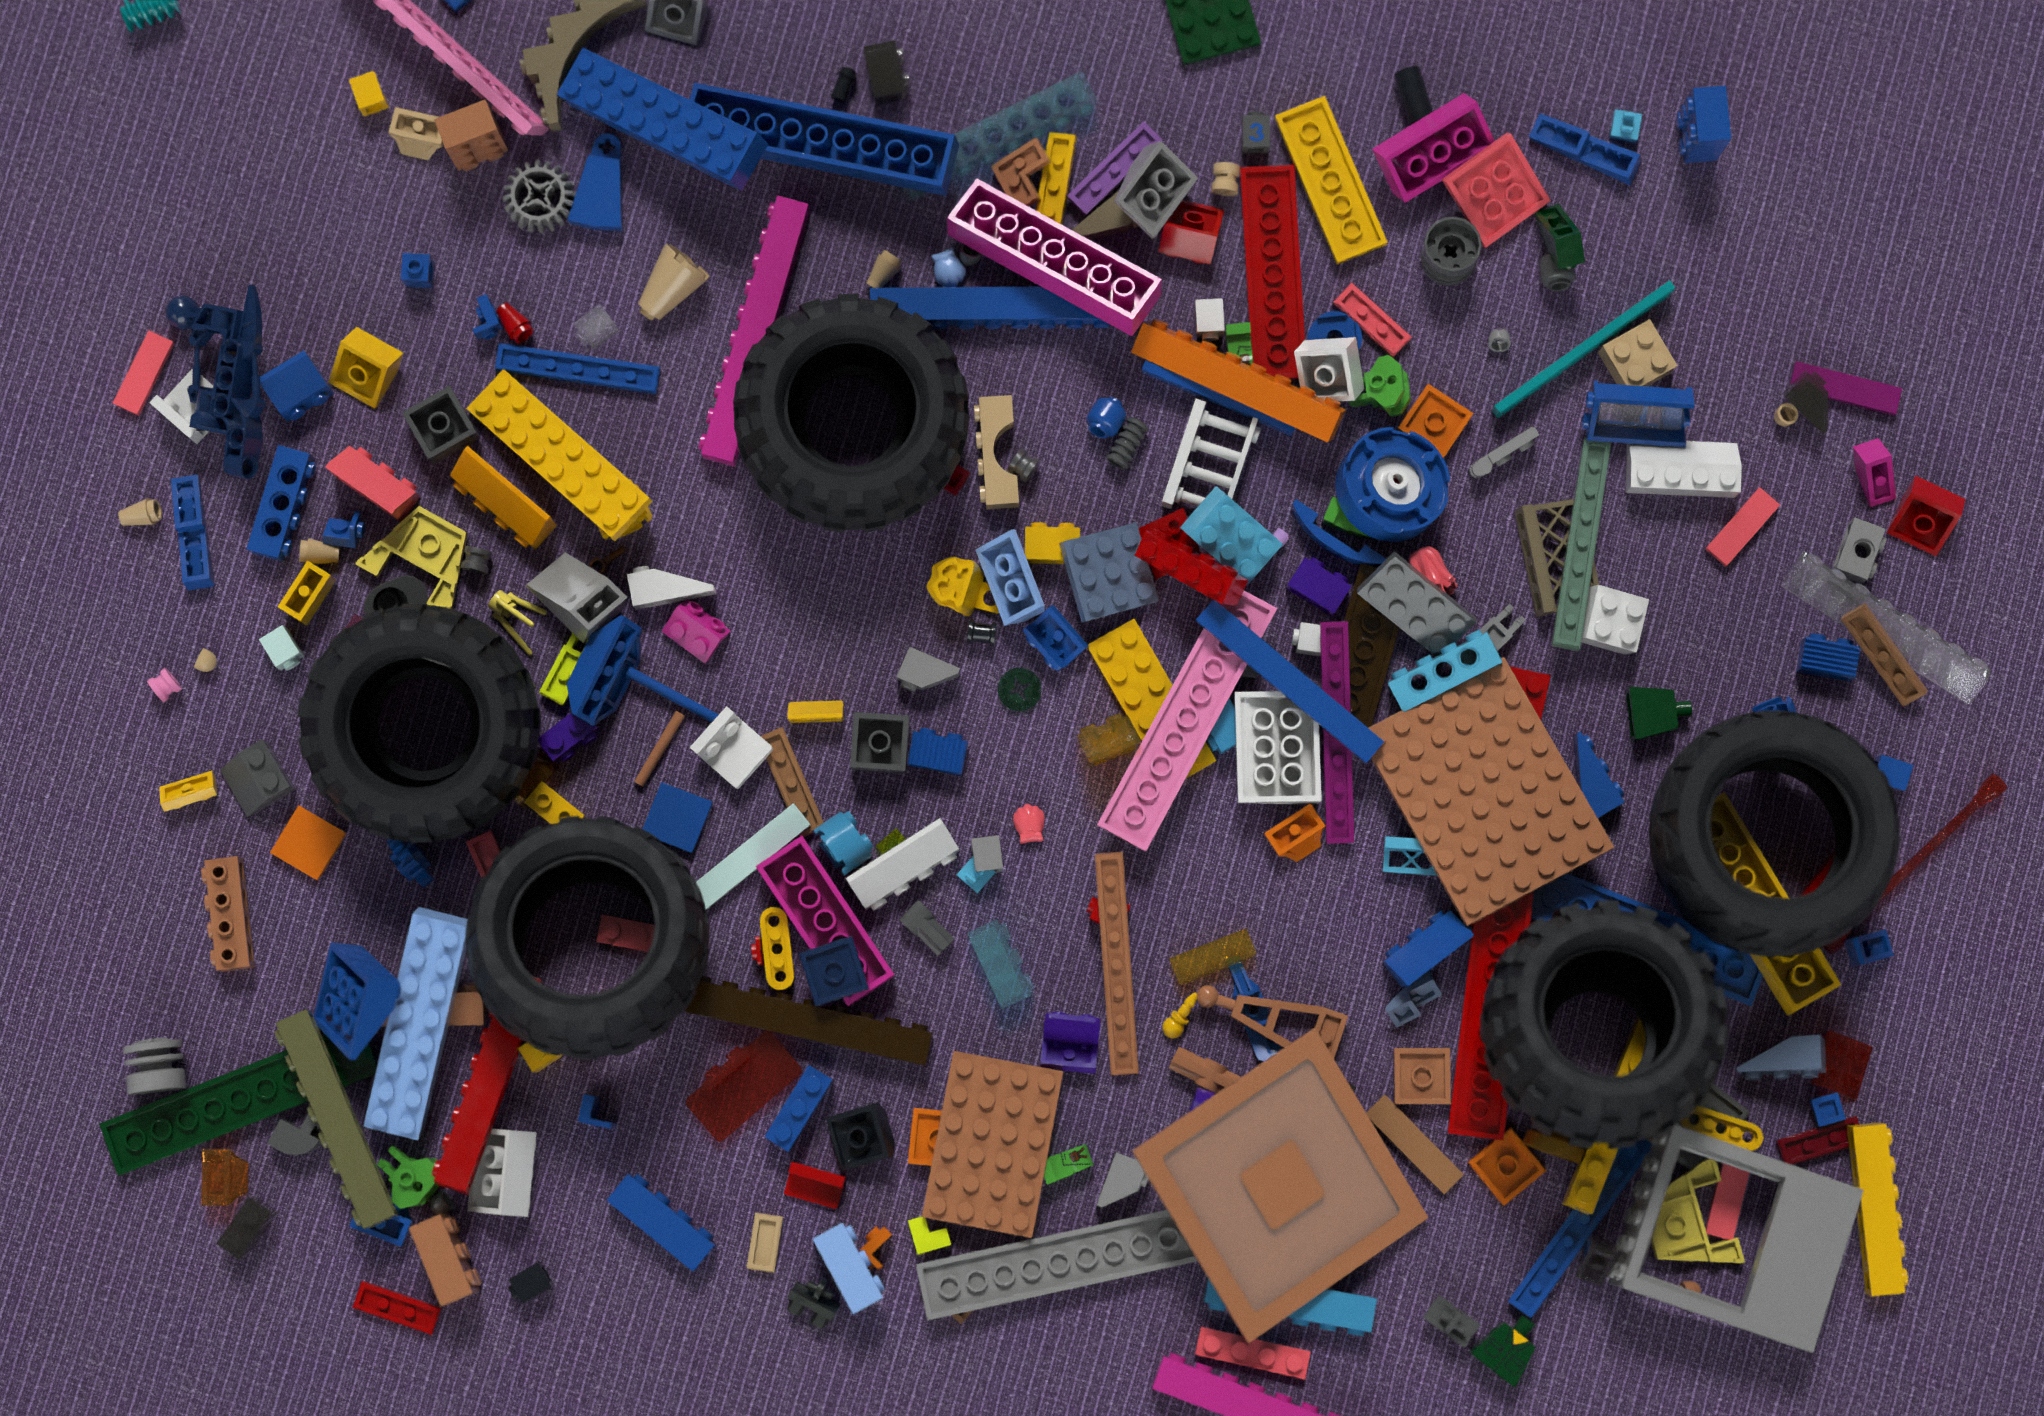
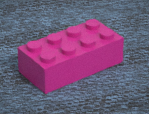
[1372,93,1494,203]

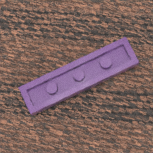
[1067,121,1163,217]

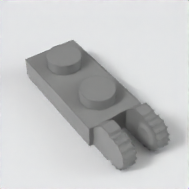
[1468,427,1539,479]
[1460,604,1526,664]

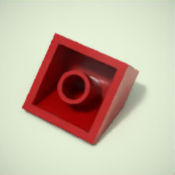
[1158,200,1224,264]
[1886,475,1965,556]

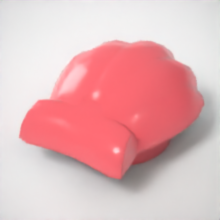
[1013,804,1045,844]

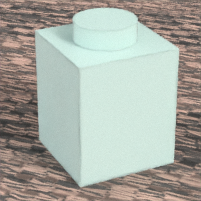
[259,625,304,671]

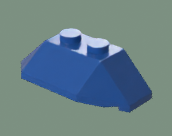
[567,615,642,726]

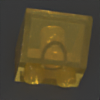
[1076,713,1141,769]

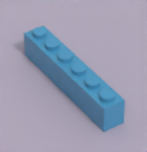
[1203,1277,1377,1336]

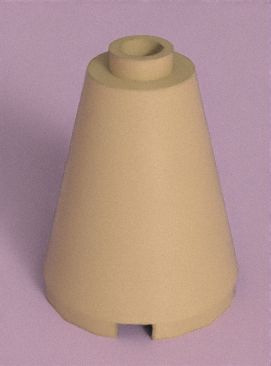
[638,243,710,321]

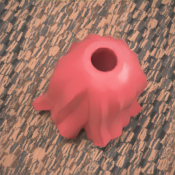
[1408,546,1458,596]

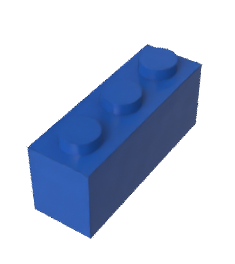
[764,1065,834,1152]

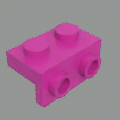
[662,599,730,663]

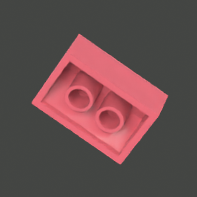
[325,446,420,522]

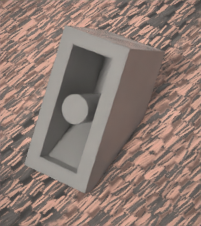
[897,647,961,692]
[1097,1153,1148,1207]

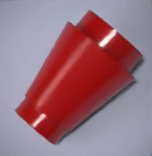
[496,303,534,343]

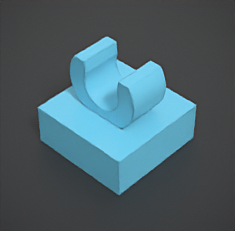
[1609,109,1642,143]
[957,856,996,894]

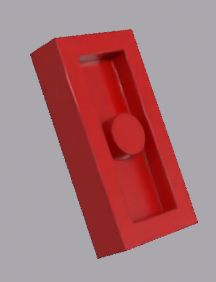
[784,1162,846,1209]

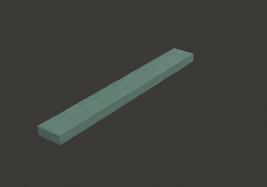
[1551,437,1611,651]

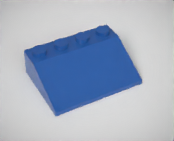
[313,942,401,1060]

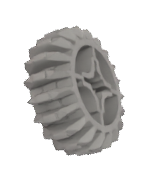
[503,160,576,234]

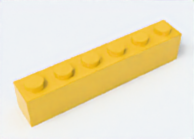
[1847,1122,1908,1296]

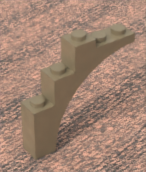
[520,0,648,132]

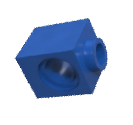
[401,253,435,288]

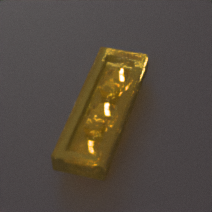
[1169,928,1257,986]

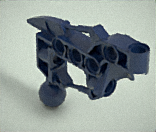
[165,284,266,479]

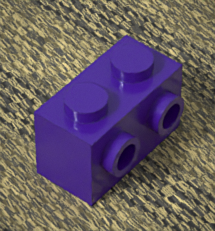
[538,712,601,764]

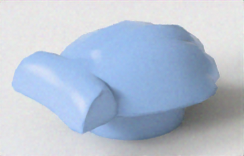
[931,248,966,287]

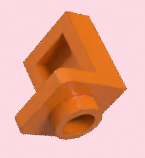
[860,1226,892,1270]

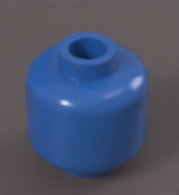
[1086,397,1126,439]

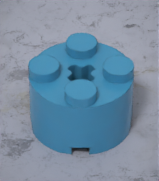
[812,811,873,876]

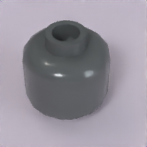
[1539,252,1576,291]

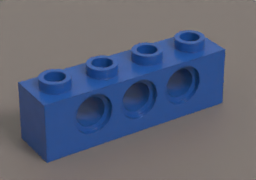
[247,445,316,562]

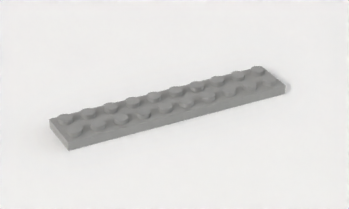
[916,1210,1198,1320]

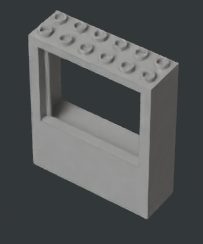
[1607,1125,1864,1353]

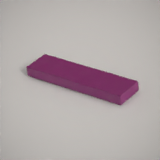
[1788,361,1902,416]

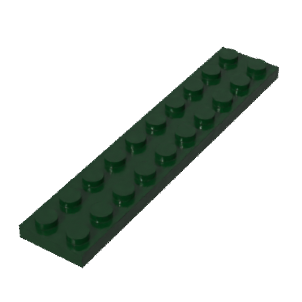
[99,1034,378,1176]

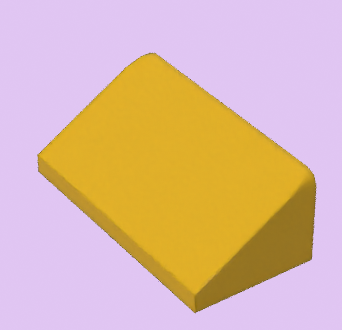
[787,701,844,723]

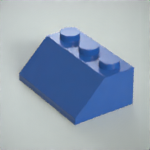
[1382,910,1474,989]

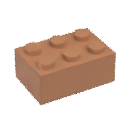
[434,100,508,171]
[409,1213,482,1306]

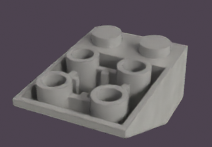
[526,552,627,643]

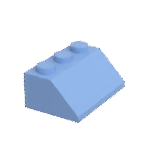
[976,529,1045,626]
[813,1222,885,1314]

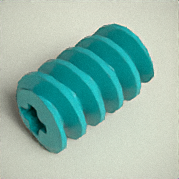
[119,0,182,33]

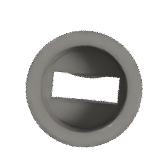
[1488,329,1510,352]

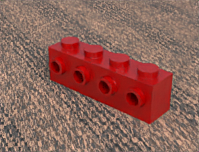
[1134,529,1248,605]

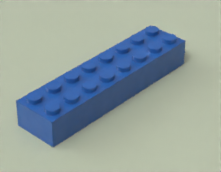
[556,48,768,191]

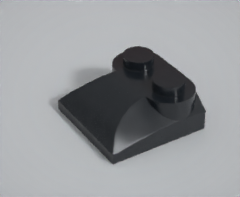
[826,1102,895,1172]

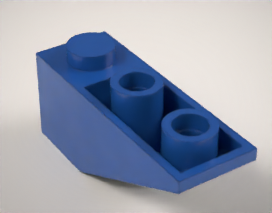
[1573,731,1624,818]

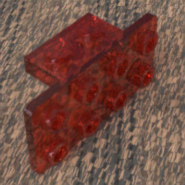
[686,1031,802,1142]

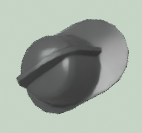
[364,575,428,615]

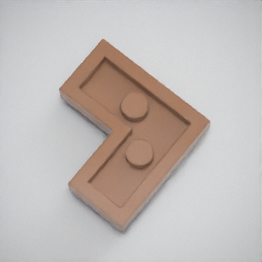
[991,138,1051,207]

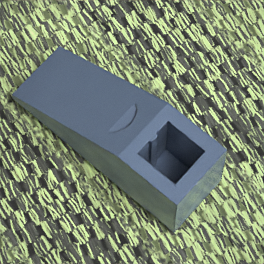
[1737,1035,1826,1080]

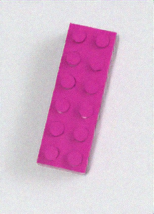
[756,836,895,1007]

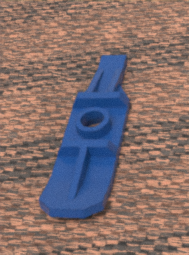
[1226,955,1283,1062]

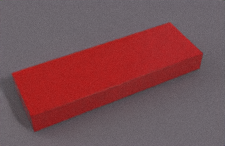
[352,1281,442,1335]

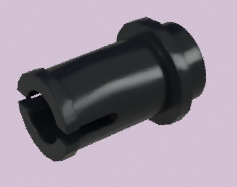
[830,67,857,103]

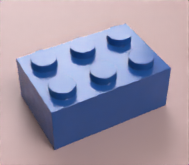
[1676,86,1731,163]

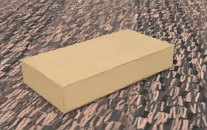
[747,1213,783,1273]

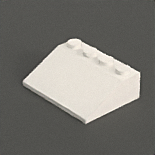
[1234,691,1321,804]

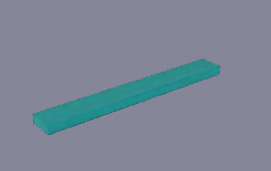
[1491,280,1676,418]

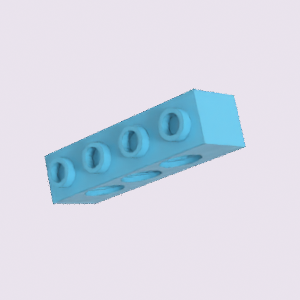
[1388,629,1502,711]

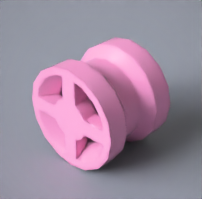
[147,668,182,702]

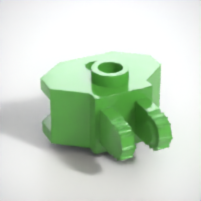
[1349,355,1411,417]
[377,1145,440,1209]

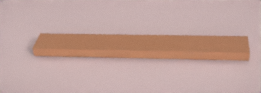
[1095,852,1139,1075]

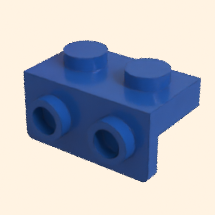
[1022,605,1089,671]

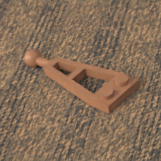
[1197,985,1348,1059]

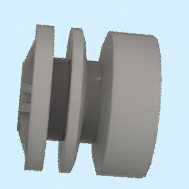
[122,1038,187,1095]

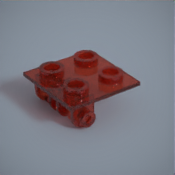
[1811,1030,1873,1100]

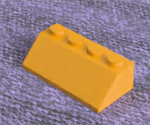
[450,446,557,550]

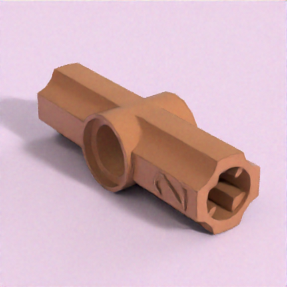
[1168,1047,1240,1094]

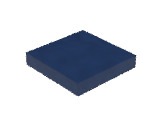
[799,936,869,1007]

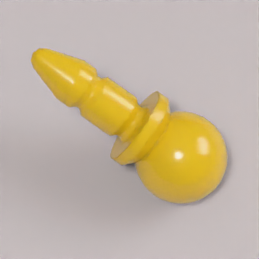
[1162,992,1197,1039]

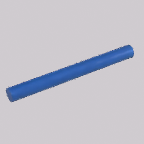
[625,667,719,723]

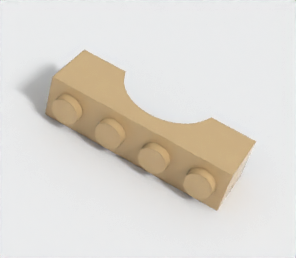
[974,395,1019,510]

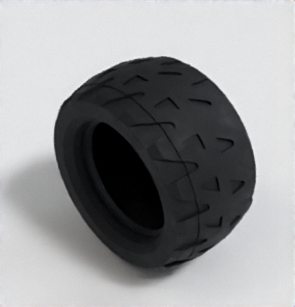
[1649,710,1900,956]

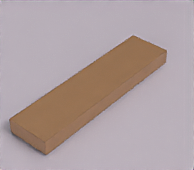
[1841,603,1928,707]
[760,727,824,837]
[1366,1094,1464,1194]

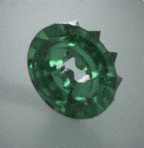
[998,667,1041,711]

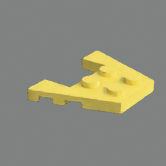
[355,506,468,609]
[1651,1158,1745,1263]

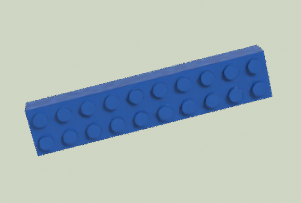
[690,83,959,196]

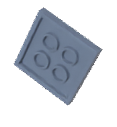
[1059,522,1159,623]

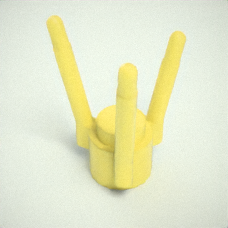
[488,590,547,656]

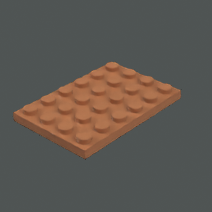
[922,1051,1063,1238]

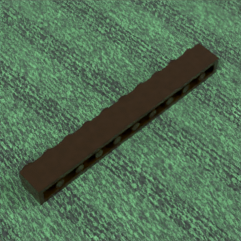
[684,976,933,1066]

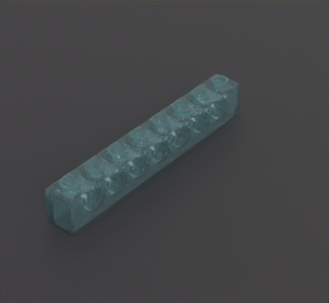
[897,71,1097,201]

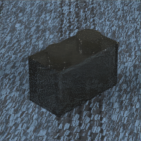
[863,40,911,106]
[216,1196,278,1260]

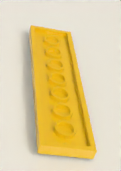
[466,369,653,541]

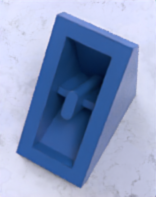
[1844,929,1894,967]

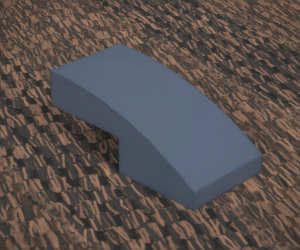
[1385,972,1442,1028]

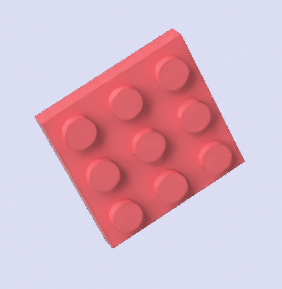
[1442,133,1551,248]

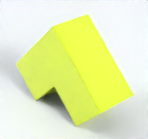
[908,1217,951,1255]

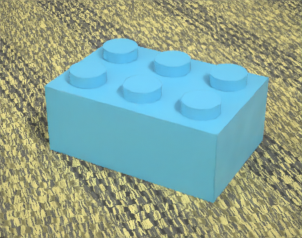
[1180,486,1283,585]

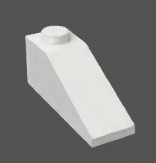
[627,566,716,610]

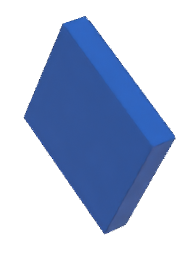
[643,782,713,854]

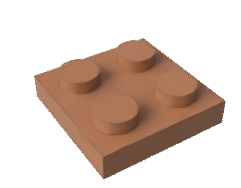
[1393,1048,1451,1104]

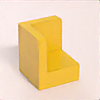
[349,71,389,116]

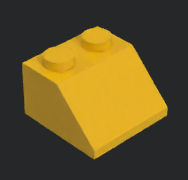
[328,327,403,409]

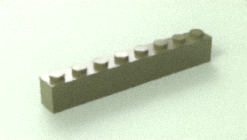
[274,1009,398,1229]

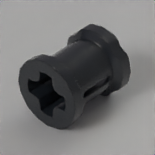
[967,619,997,647]

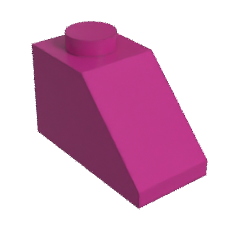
[1853,438,1896,507]

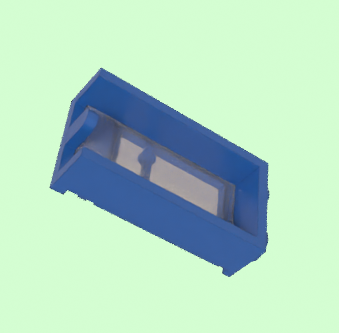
[1582,381,1695,447]

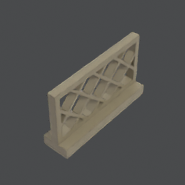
[1514,499,1599,617]

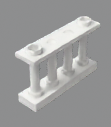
[1161,399,1261,509]

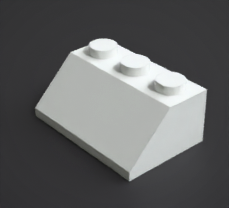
[468,1129,536,1217]

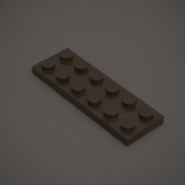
[1344,563,1400,728]

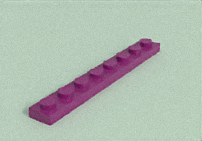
[1320,621,1354,844]

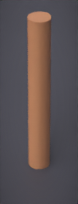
[634,711,685,787]

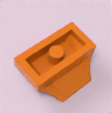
[1264,803,1325,862]

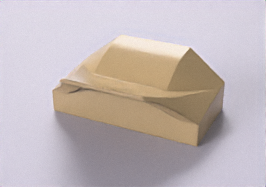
[389,107,443,160]

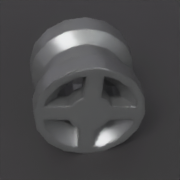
[1007,448,1040,482]
[460,546,492,574]

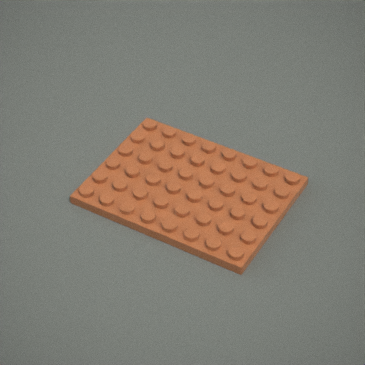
[1369,657,1614,927]

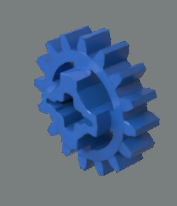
[386,839,435,888]

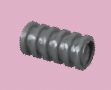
[1106,417,1149,470]

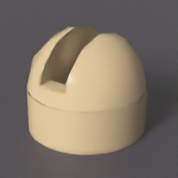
[1774,403,1798,427]
[194,648,217,672]

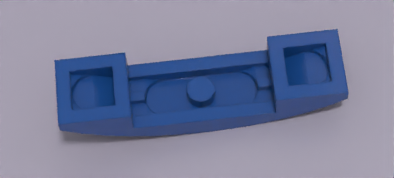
[1291,499,1386,568]

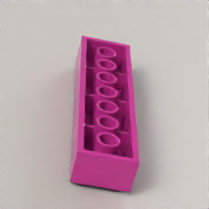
[947,178,1162,336]

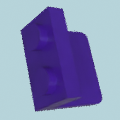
[1040,1011,1101,1074]

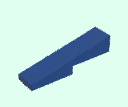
[1529,113,1641,185]
[171,474,215,591]

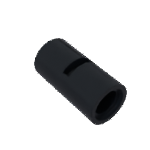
[1394,66,1433,126]

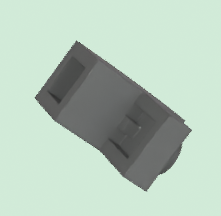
[267,1113,322,1155]

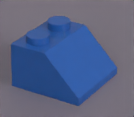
[260,350,334,422]

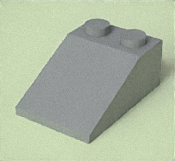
[1114,141,1198,238]

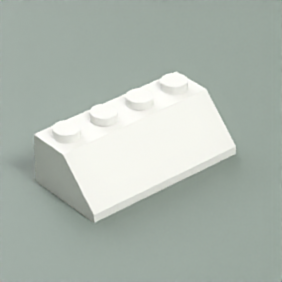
[1626,441,1742,498]
[846,818,959,911]

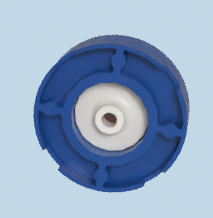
[1335,427,1450,542]

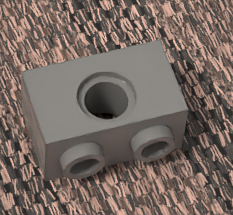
[1831,517,1887,584]

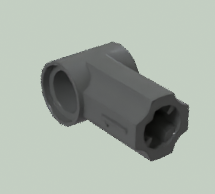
[899,900,955,956]

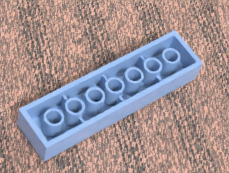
[363,907,467,1140]

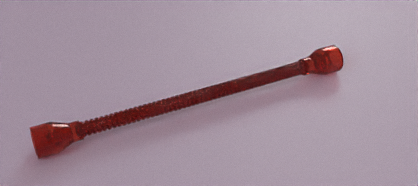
[1823,773,2008,955]

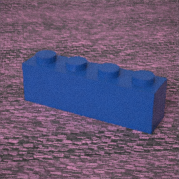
[607,1173,717,1271]

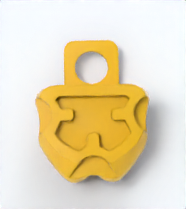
[926,557,999,616]

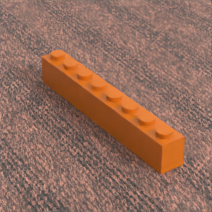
[1131,318,1346,442]

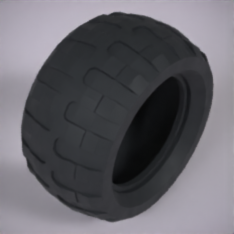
[465,816,710,1060]

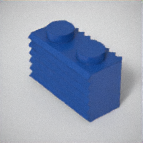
[1796,633,1860,682]
[907,728,968,776]

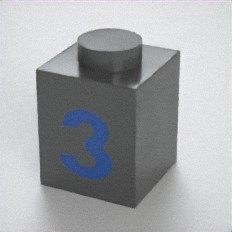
[1241,111,1270,154]

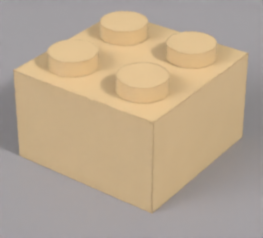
[1598,319,1678,387]

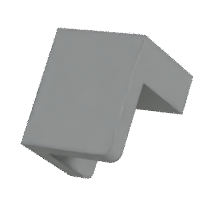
[970,835,1003,872]

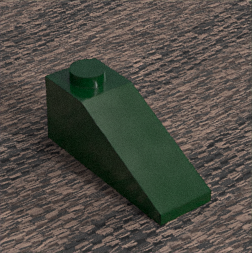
[1533,204,1585,269]

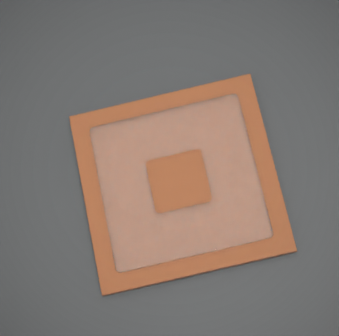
[1132,1028,1428,1343]

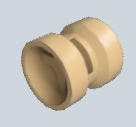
[1211,162,1240,196]

